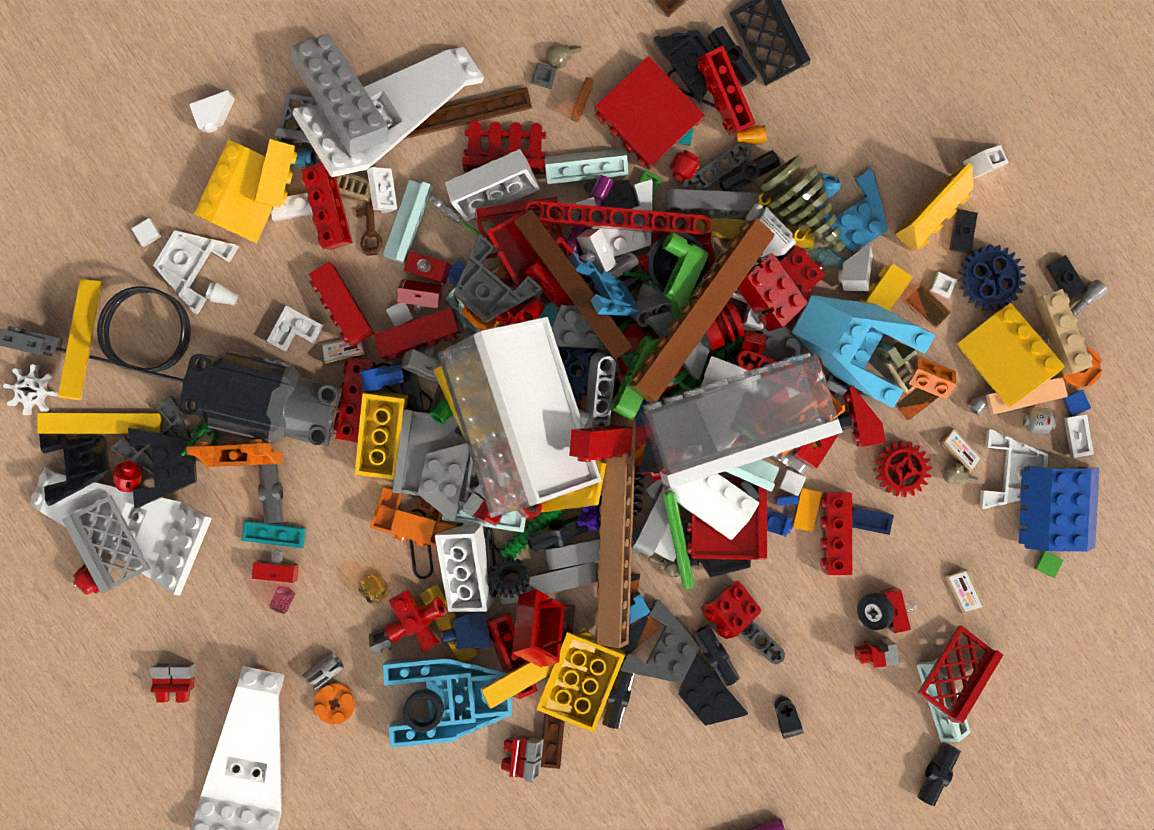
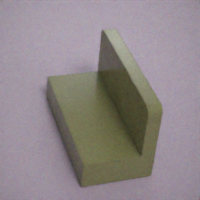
[874,341,917,368]

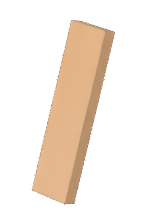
[986,377,1068,415]

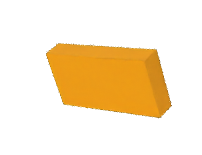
[793,488,822,532]

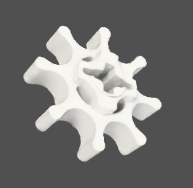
[3,364,58,415]

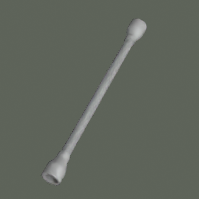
[967,280,1108,416]

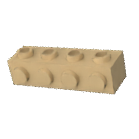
[1034,289,1093,375]

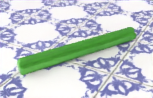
[663,491,695,589]

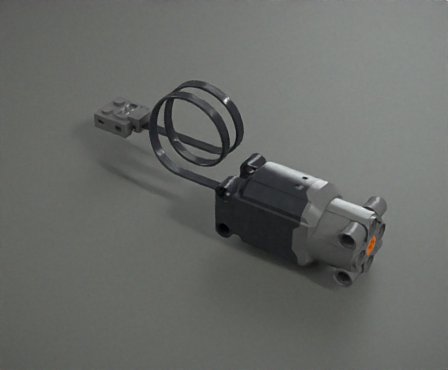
[0,286,342,446]

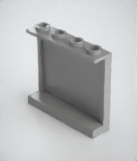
[393,410,479,502]

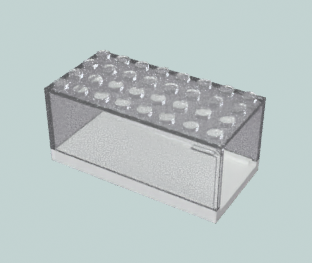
[437,317,602,518]
[640,353,842,489]

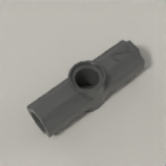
[258,464,284,524]

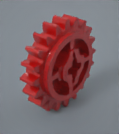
[873,441,932,497]

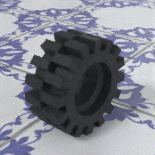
[491,557,530,598]

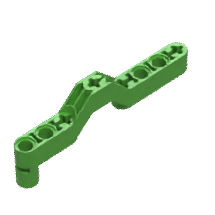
[611,232,708,420]

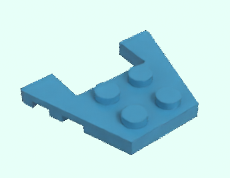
[807,169,888,253]
[568,252,640,316]

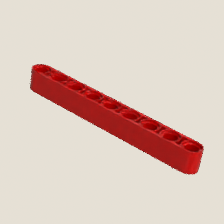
[524,201,711,236]

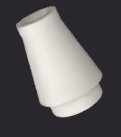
[206,283,239,306]

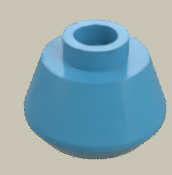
[814,173,841,199]

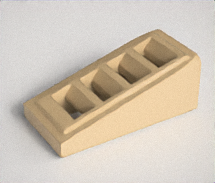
[336,174,372,203]
[881,360,917,395]

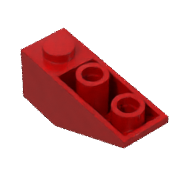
[844,386,886,447]

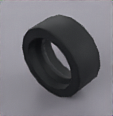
[403,689,444,732]

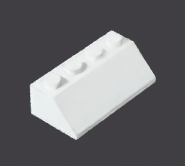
[445,149,540,222]
[665,456,759,540]
[435,525,495,612]

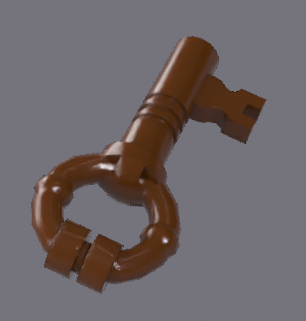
[356,203,383,256]

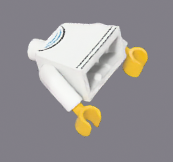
[745,192,805,257]

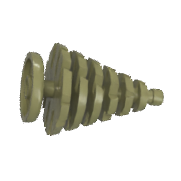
[759,154,845,252]

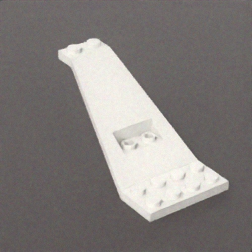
[293,47,484,177]
[30,467,212,595]
[191,666,285,830]

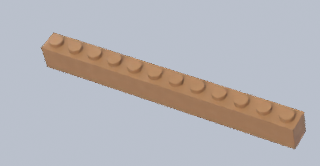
[596,395,636,648]

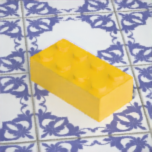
[354,390,408,480]

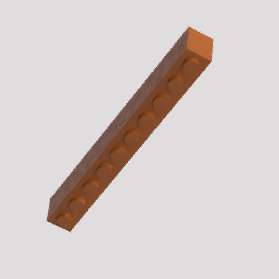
[629,218,775,402]

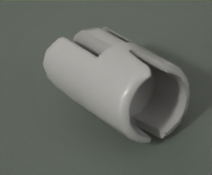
[302,653,344,690]

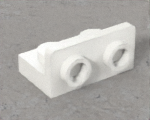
[367,167,397,213]

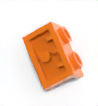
[909,356,956,399]

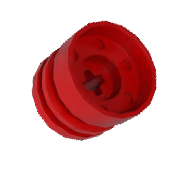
[706,300,745,351]

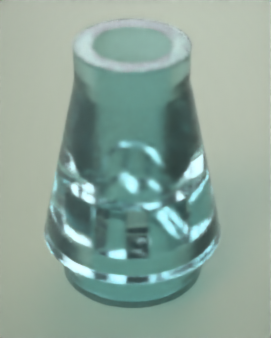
[814,246,846,269]

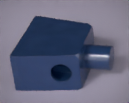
[441,611,492,649]

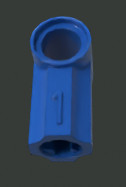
[360,365,404,392]

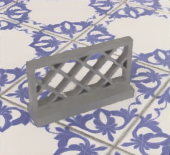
[275,93,317,150]
[62,495,150,593]

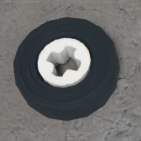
[857,593,894,630]

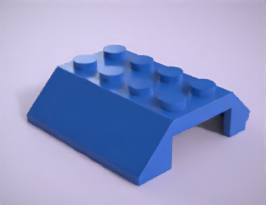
[1018,466,1099,552]

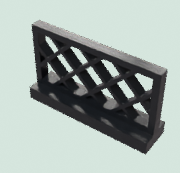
[730,0,811,86]

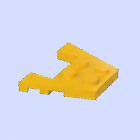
[541,460,606,512]

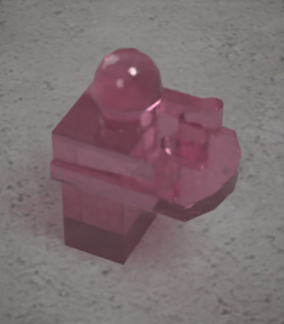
[270,586,295,614]

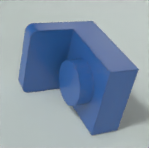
[767,510,793,537]

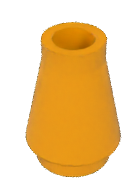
[737,124,767,144]

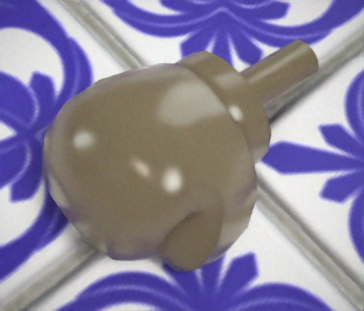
[546,45,582,69]
[943,463,978,484]
[649,556,680,577]

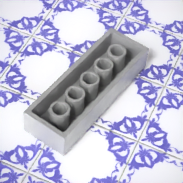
[291,33,388,155]

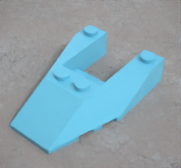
[791,295,936,408]
[383,658,513,748]

